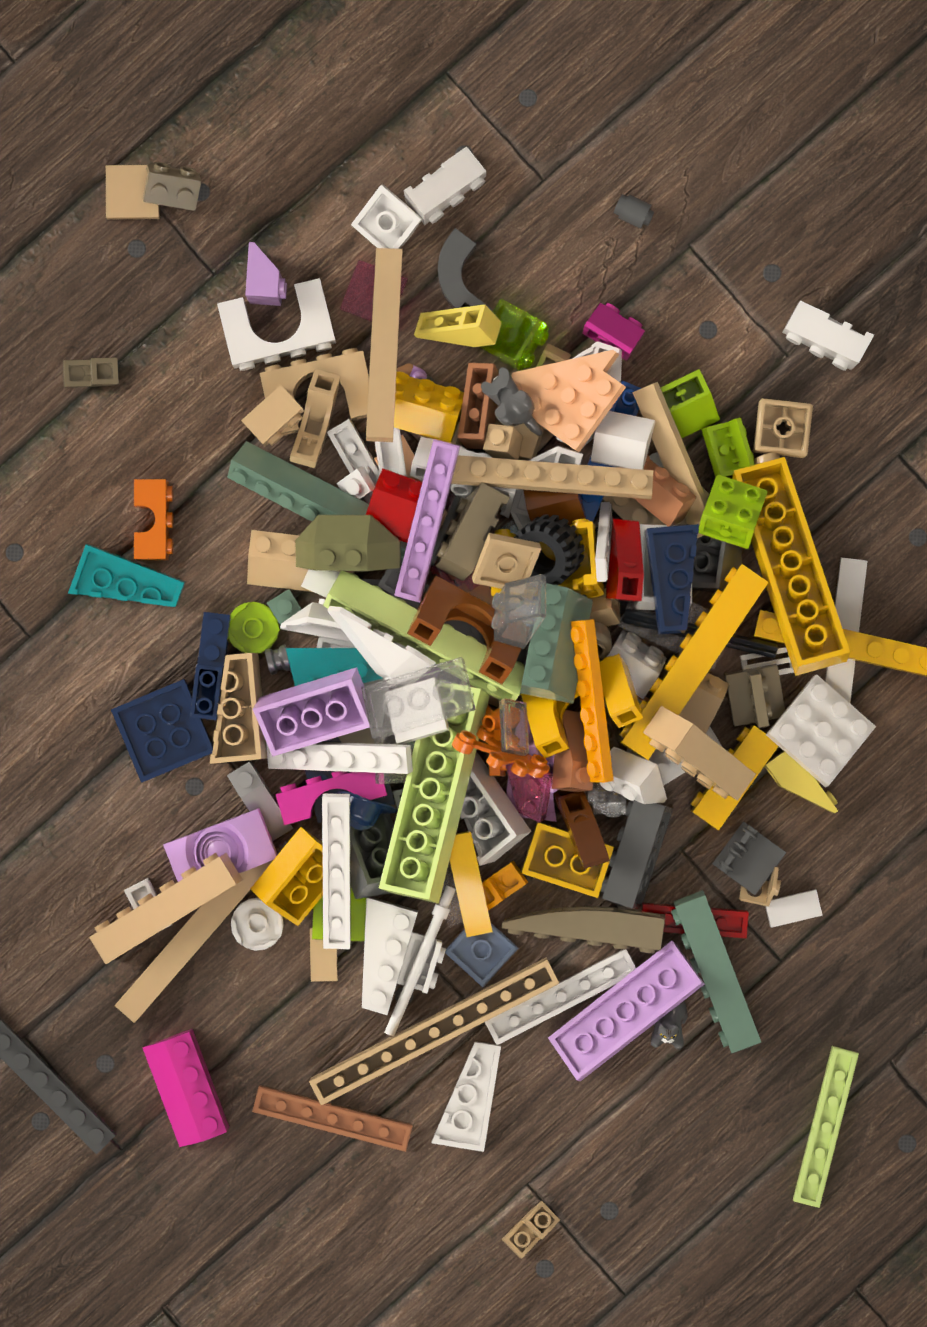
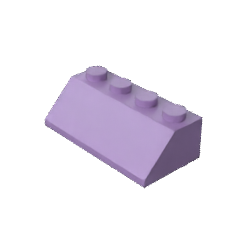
[253,667,371,757]

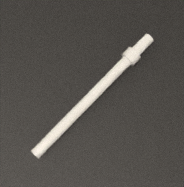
[384,885,456,1037]

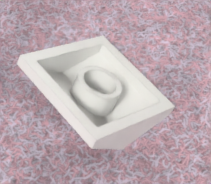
[351,184,422,249]
[591,411,655,470]

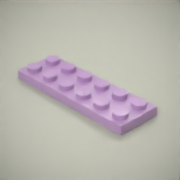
[548,941,705,1081]

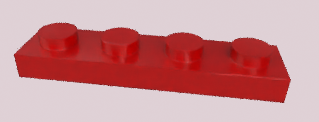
[642,903,749,938]

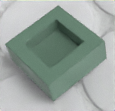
[267,589,302,625]

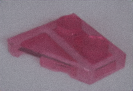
[505,763,553,823]

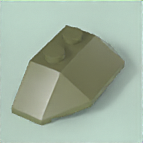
[295,514,401,571]

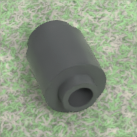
[614,194,654,229]

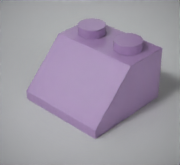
[245,242,287,306]

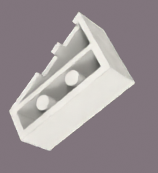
[404,147,486,225]

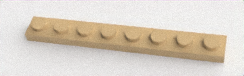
[451,455,653,499]

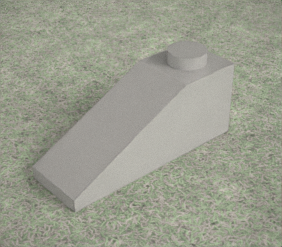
[227,761,293,841]

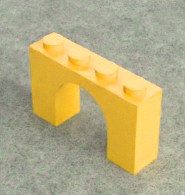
[521,654,643,758]

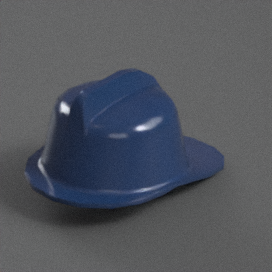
[337,791,398,830]

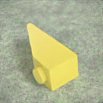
[414,304,502,347]

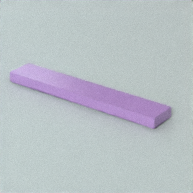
[394,439,460,603]

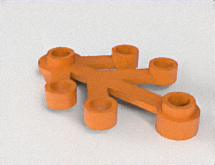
[452,725,550,778]

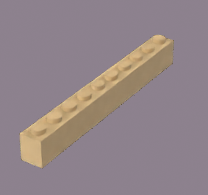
[309,957,560,1105]

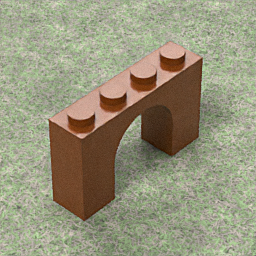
[407,576,530,684]

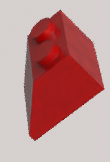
[365,468,423,543]

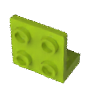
[698,475,767,549]

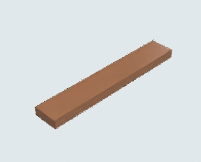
[252,1085,413,1152]

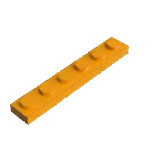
[570,619,614,783]

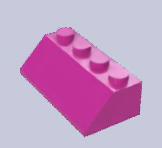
[143,1029,230,1147]

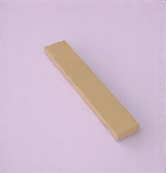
[633,382,707,538]

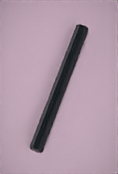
[622,609,778,658]

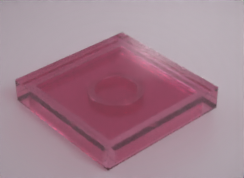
[340,260,408,322]

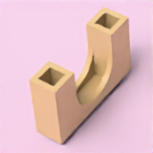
[260,348,369,436]

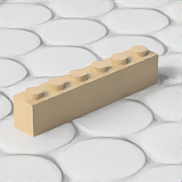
[89,853,243,964]

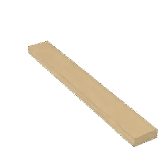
[366,248,402,442]
[115,861,272,1023]

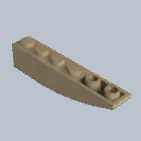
[502,906,666,953]

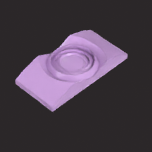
[163,808,278,882]

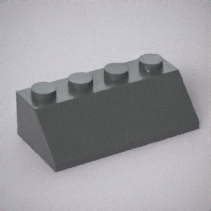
[601,800,673,909]

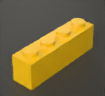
[690,725,778,830]

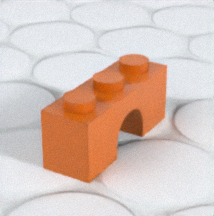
[134,479,173,561]

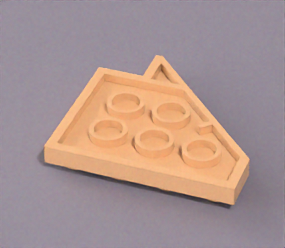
[511,350,626,452]

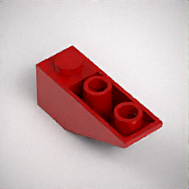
[606,519,644,601]

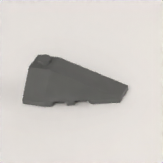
[692,486,742,593]

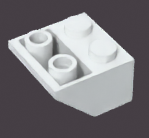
[607,630,667,699]

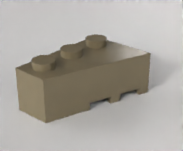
[435,482,510,581]

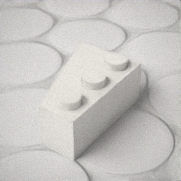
[782,301,874,371]

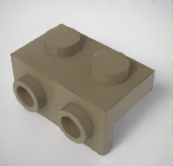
[143,162,201,211]

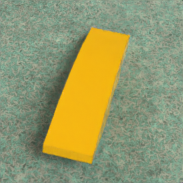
[450,831,493,937]

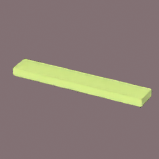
[793,1046,859,1208]

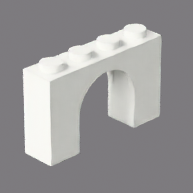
[217,278,336,371]

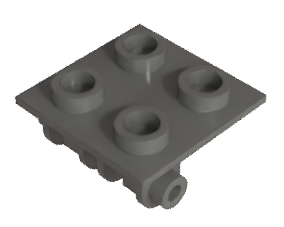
[712,821,786,895]

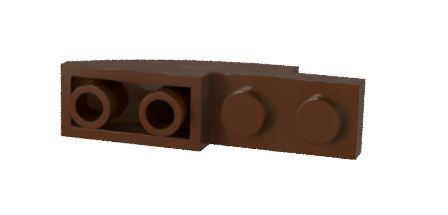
[553,790,610,869]

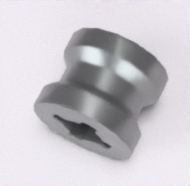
[265,645,291,675]

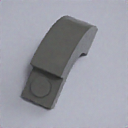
[438,228,492,311]

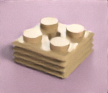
[753,398,813,458]

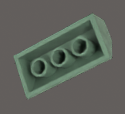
[520,583,593,704]

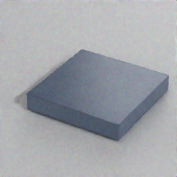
[445,923,519,987]

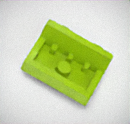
[701,418,755,478]

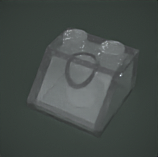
[491,574,546,649]

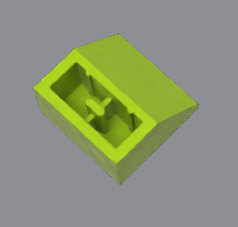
[660,369,720,439]

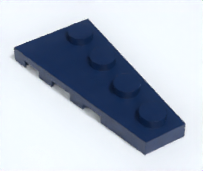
[645,524,699,635]

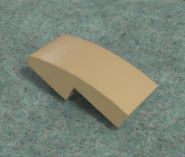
[502,1201,560,1259]

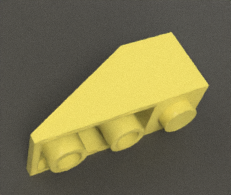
[764,750,838,813]

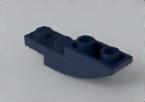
[190,612,231,720]

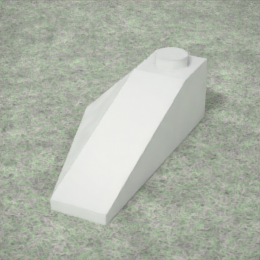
[327,606,436,690]

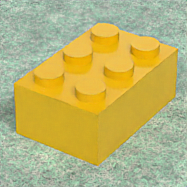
[394,372,464,443]
[521,822,614,898]
[250,827,323,926]

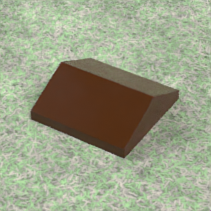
[523,489,587,525]

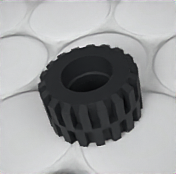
[514,514,585,586]

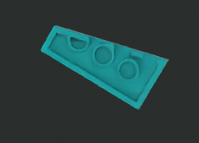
[68,544,186,607]
[286,648,383,686]

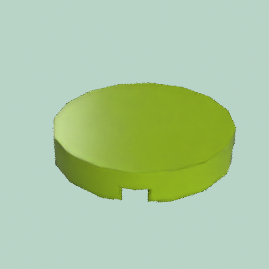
[228,602,280,654]

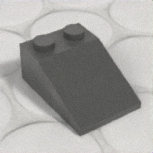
[350,813,394,899]

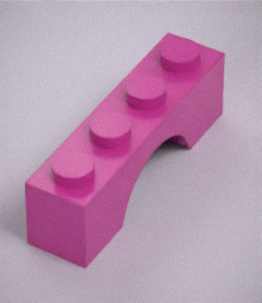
[275,771,388,825]

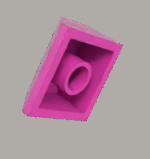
[582,303,645,361]

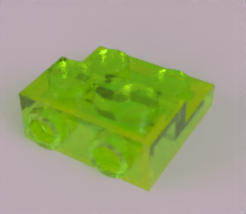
[479,299,549,371]

